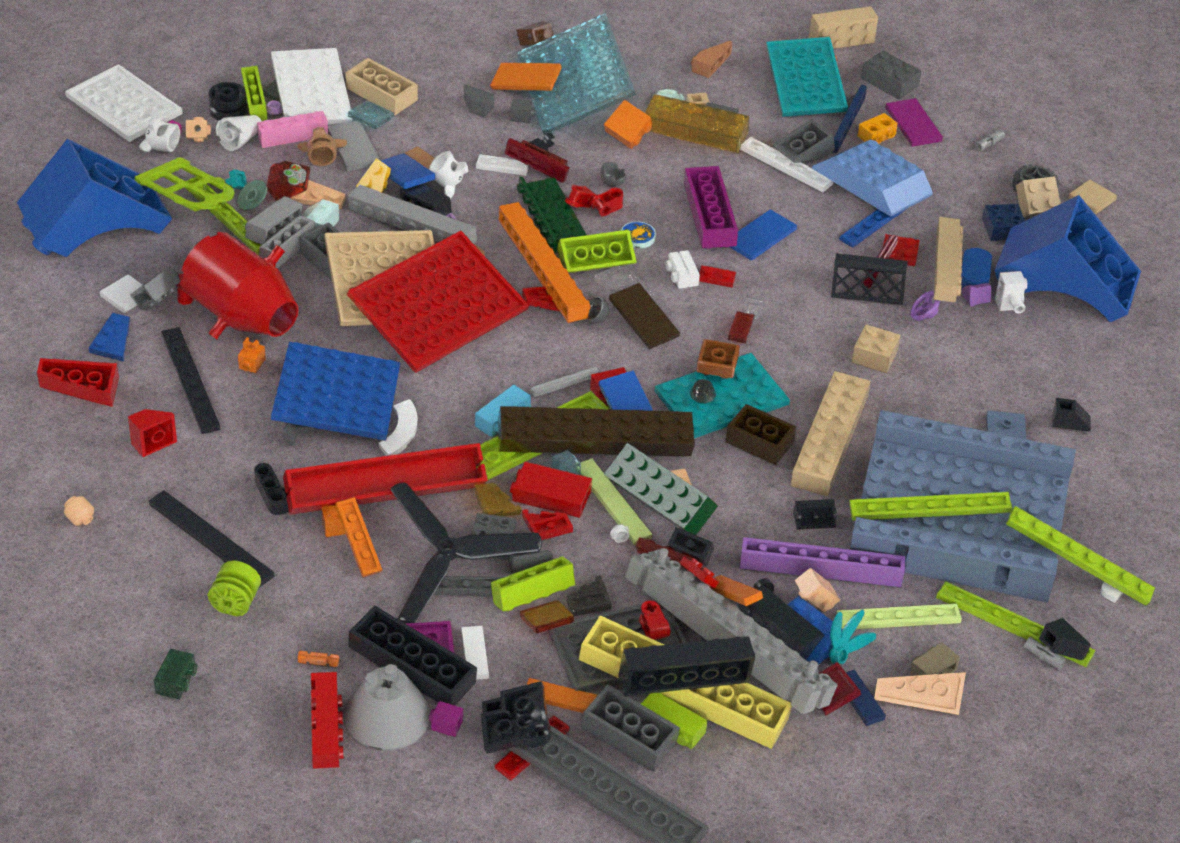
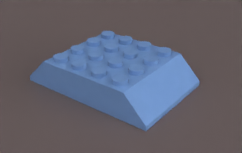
[812,140,933,217]

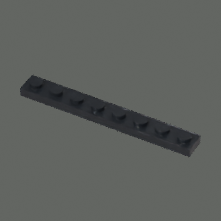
[161,327,220,434]

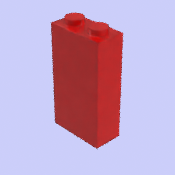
[510,462,592,518]

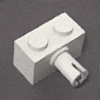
[995,271,1027,313]

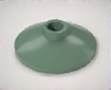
[237,180,267,211]

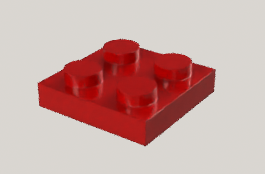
[883,234,920,267]

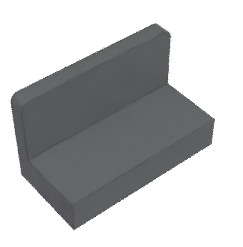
[508,550,553,574]

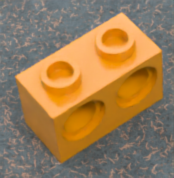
[857,113,897,144]

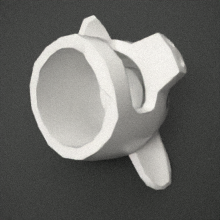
[139,118,180,152]
[429,151,468,199]

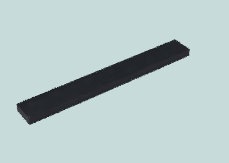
[149,490,275,588]

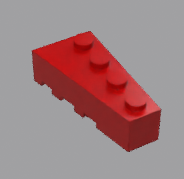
[37,358,119,407]
[311,672,344,769]

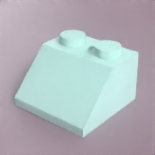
[301,199,339,228]

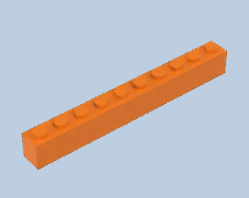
[498,202,591,323]

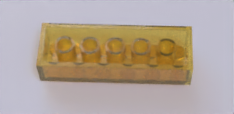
[645,94,749,153]

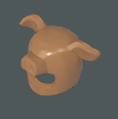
[297,127,347,166]

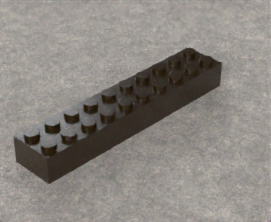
[498,406,695,456]

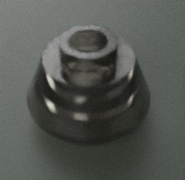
[690,379,716,404]

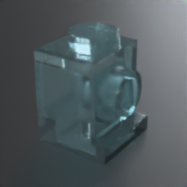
[551,450,581,475]

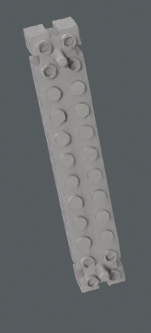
[625,548,838,714]

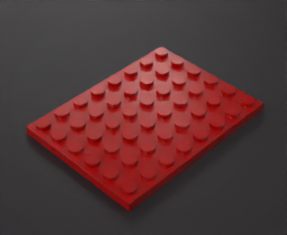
[347,231,529,373]

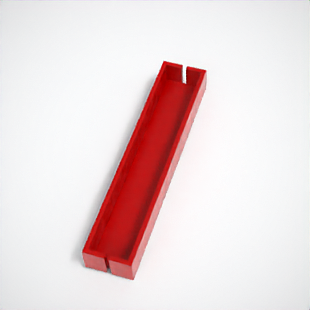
[283,443,488,515]

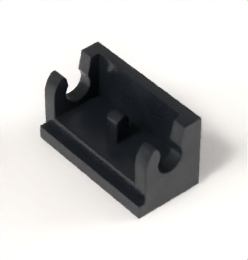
[793,499,837,530]

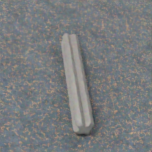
[530,367,599,398]

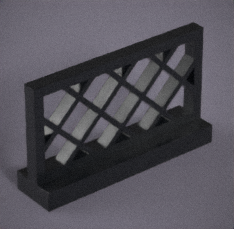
[831,253,908,305]

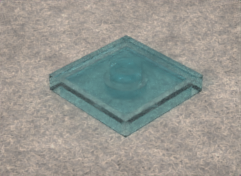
[348,100,394,129]

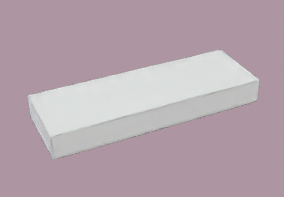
[476,154,529,176]
[461,626,489,680]

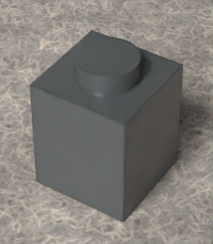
[510,99,535,123]

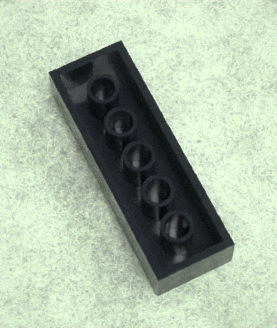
[348,605,477,706]
[618,636,755,696]

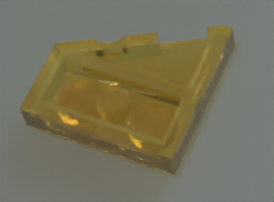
[474,483,522,516]

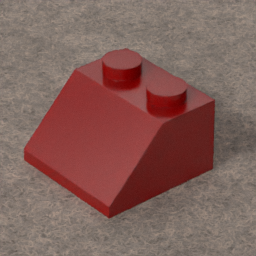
[128,409,177,457]

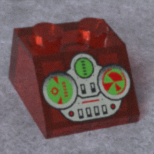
[267,161,310,201]

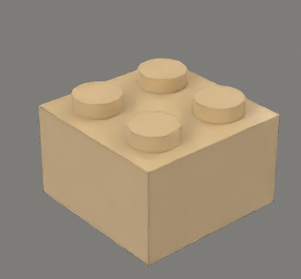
[1016,176,1060,218]
[852,325,901,373]

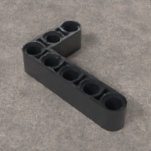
[254,463,289,515]

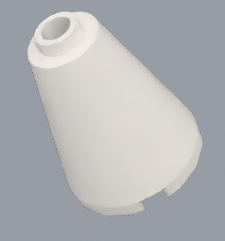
[216,115,262,151]

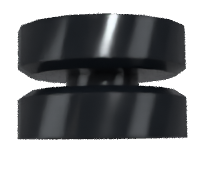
[208,82,247,121]

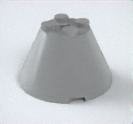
[344,664,430,750]

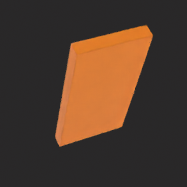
[490,63,562,91]

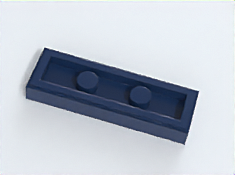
[846,669,886,726]

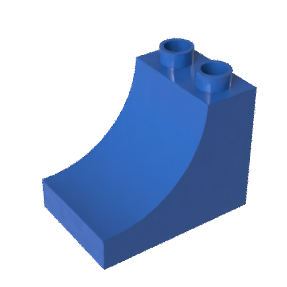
[17,139,172,257]
[995,195,1141,322]

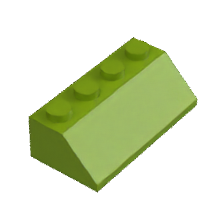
[557,230,637,273]

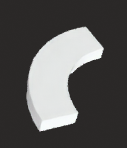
[379,399,418,456]

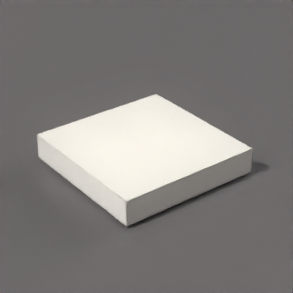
[100,275,142,313]

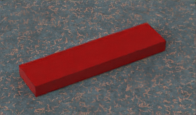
[495,715,570,781]

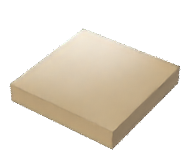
[1069,180,1117,214]

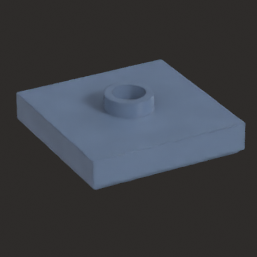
[986,410,1026,439]

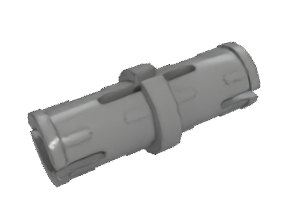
[974,129,1005,151]
[1024,637,1066,670]

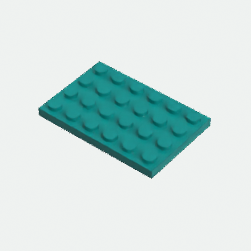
[766,37,848,117]
[654,353,790,438]

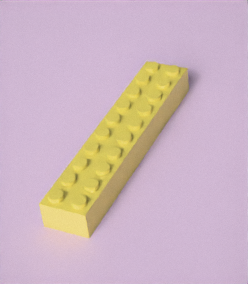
[579,616,792,749]

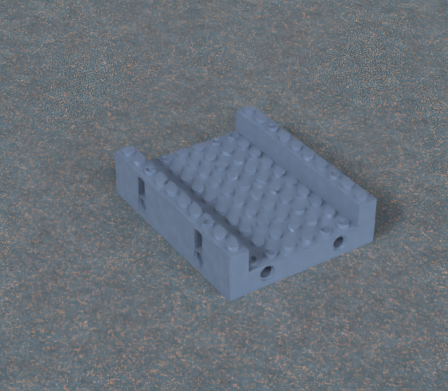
[850,410,1076,603]

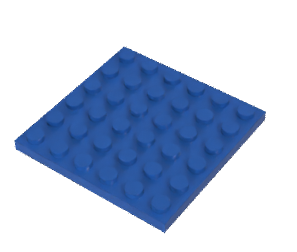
[271,341,400,441]

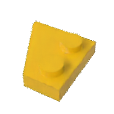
[356,158,391,193]

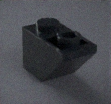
[1052,398,1091,432]
[1039,618,1091,660]

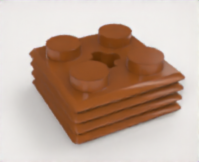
[696,339,740,378]

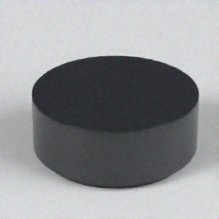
[753,578,774,593]

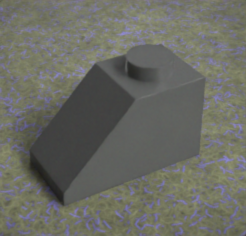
[463,84,494,117]

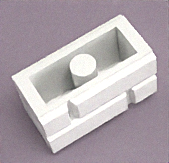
[666,250,700,289]

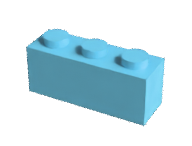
[475,385,531,437]

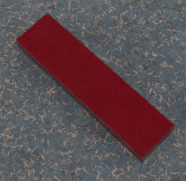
[504,138,570,183]

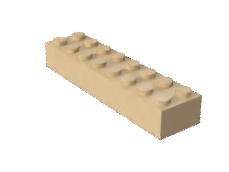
[791,371,871,496]

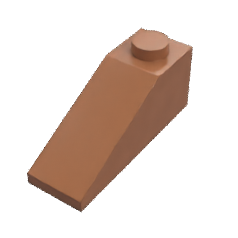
[691,41,733,78]

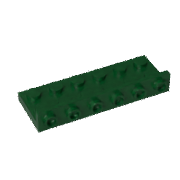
[517,176,587,253]

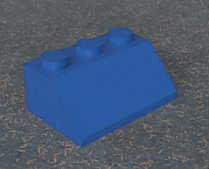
[787,596,843,665]

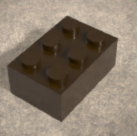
[726,404,797,465]

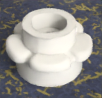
[610,524,629,543]

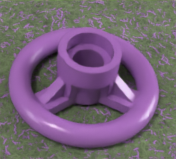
[911,291,940,321]

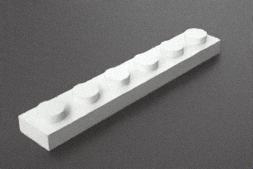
[740,137,833,192]

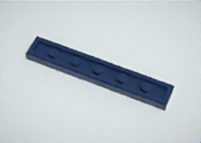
[833,84,867,153]

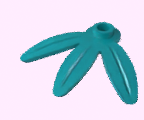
[829,609,876,664]

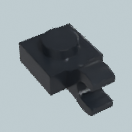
[525,133,555,154]

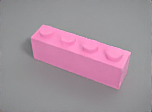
[257,111,328,148]

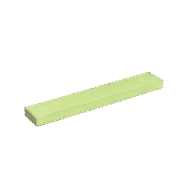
[575,458,652,545]
[836,604,962,629]

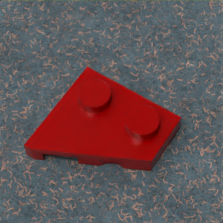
[522,286,559,311]
[522,509,573,540]

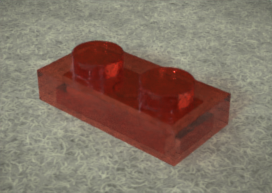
[728,311,754,344]

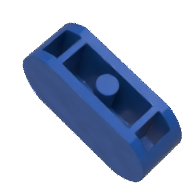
[961,248,992,290]

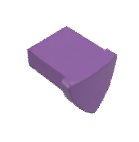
[961,283,991,307]

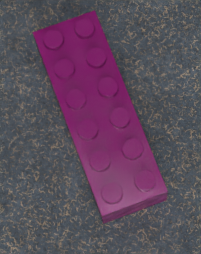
[684,166,738,249]

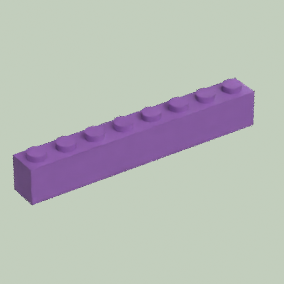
[740,537,905,587]

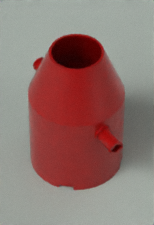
[180,232,299,340]

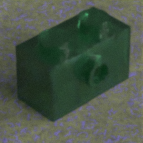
[154,648,198,700]

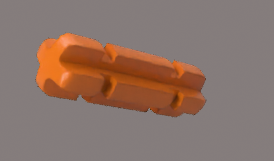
[297,651,340,667]

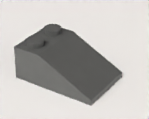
[773,119,835,163]

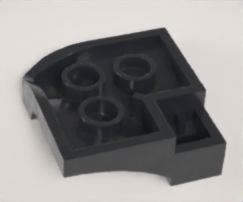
[481,681,551,754]

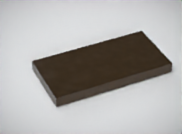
[609,283,680,350]

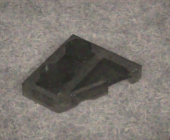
[566,575,612,617]

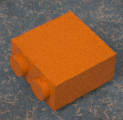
[604,99,652,149]

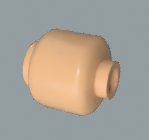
[64,496,94,526]

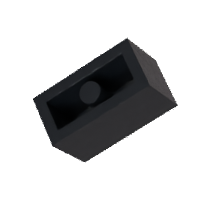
[668,527,714,566]

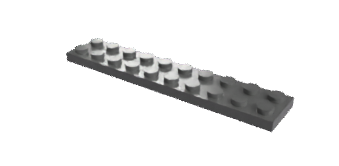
[508,726,709,843]

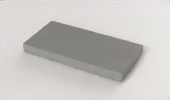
[328,120,380,171]

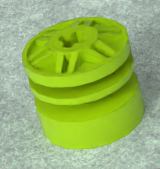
[207,561,261,616]

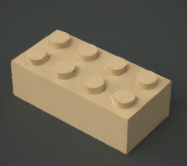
[809,6,878,49]
[346,58,418,115]

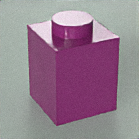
[429,701,464,737]

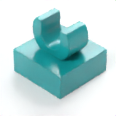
[225,169,247,190]

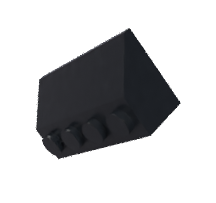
[737,586,825,660]

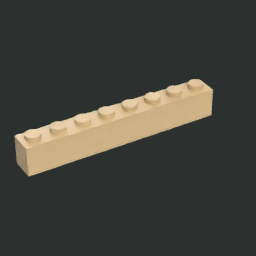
[934,217,963,302]

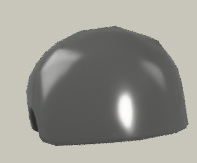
[600,162,627,186]
[586,296,609,324]

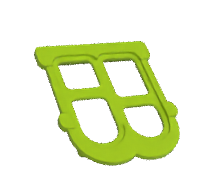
[134,157,235,212]

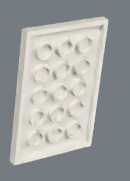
[271,48,353,125]
[65,64,183,142]

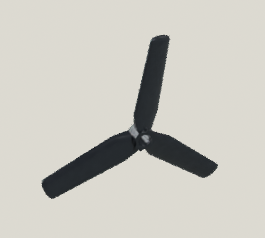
[390,482,542,624]

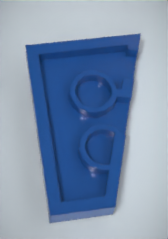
[88,313,130,361]

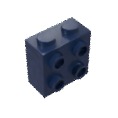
[982,204,1025,241]

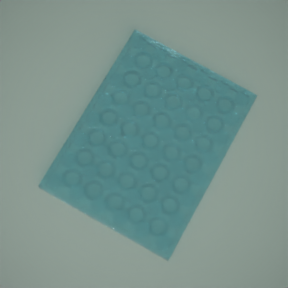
[517,13,637,136]

